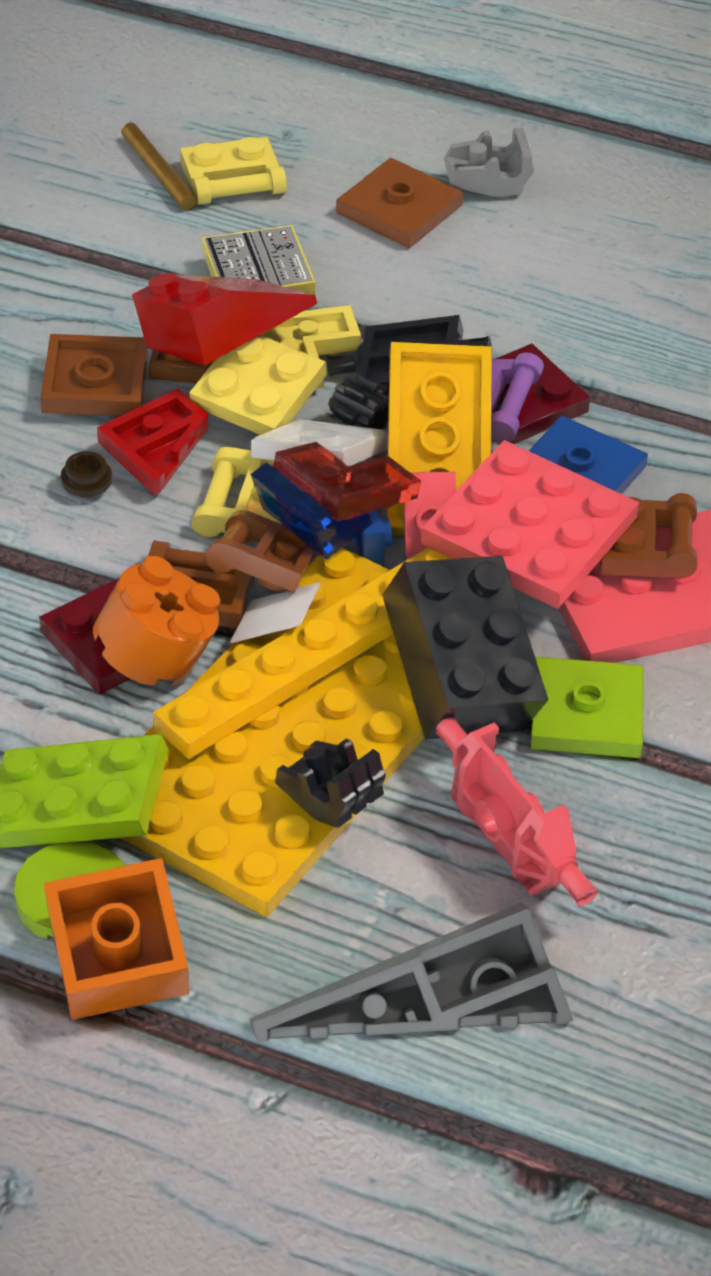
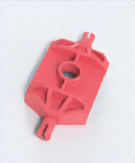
[436,717,598,906]

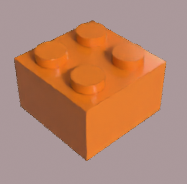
[43,858,189,1020]

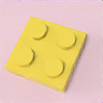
[189,335,327,435]

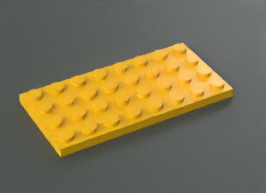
[121,542,424,918]

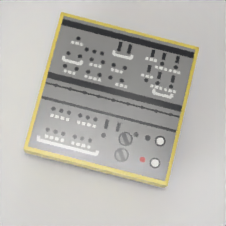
[202,225,316,295]

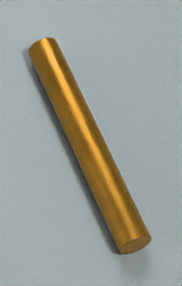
[121,123,197,211]

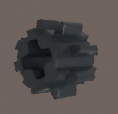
[328,375,389,430]

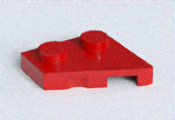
[97,388,208,495]

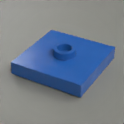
[529,415,648,494]

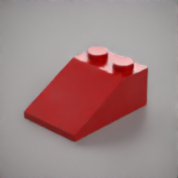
[132,273,317,365]

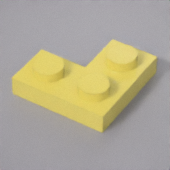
[261,305,361,388]

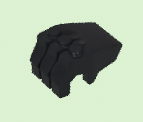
[275,739,386,828]

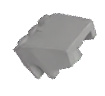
[444,128,534,197]

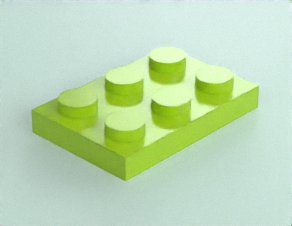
[0,734,169,849]

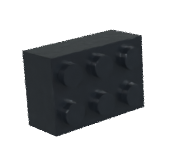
[382,556,549,739]

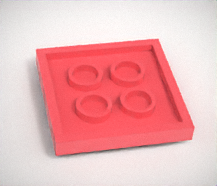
[420,440,639,609]

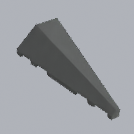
[249,902,574,1042]

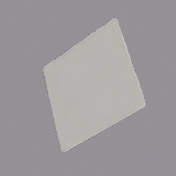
[230,583,320,643]

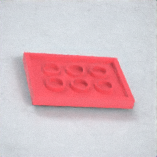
[559,509,711,663]

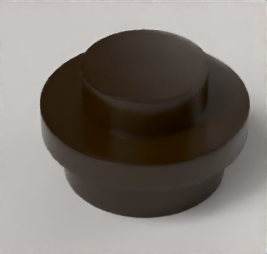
[61,451,112,498]

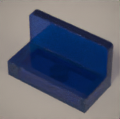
[250,462,372,560]

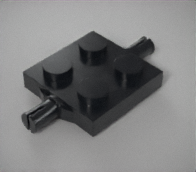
[326,315,492,396]

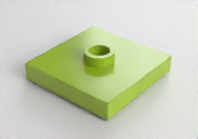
[530,657,644,758]

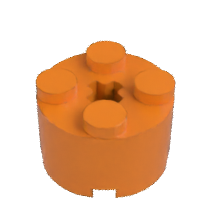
[93,556,221,686]

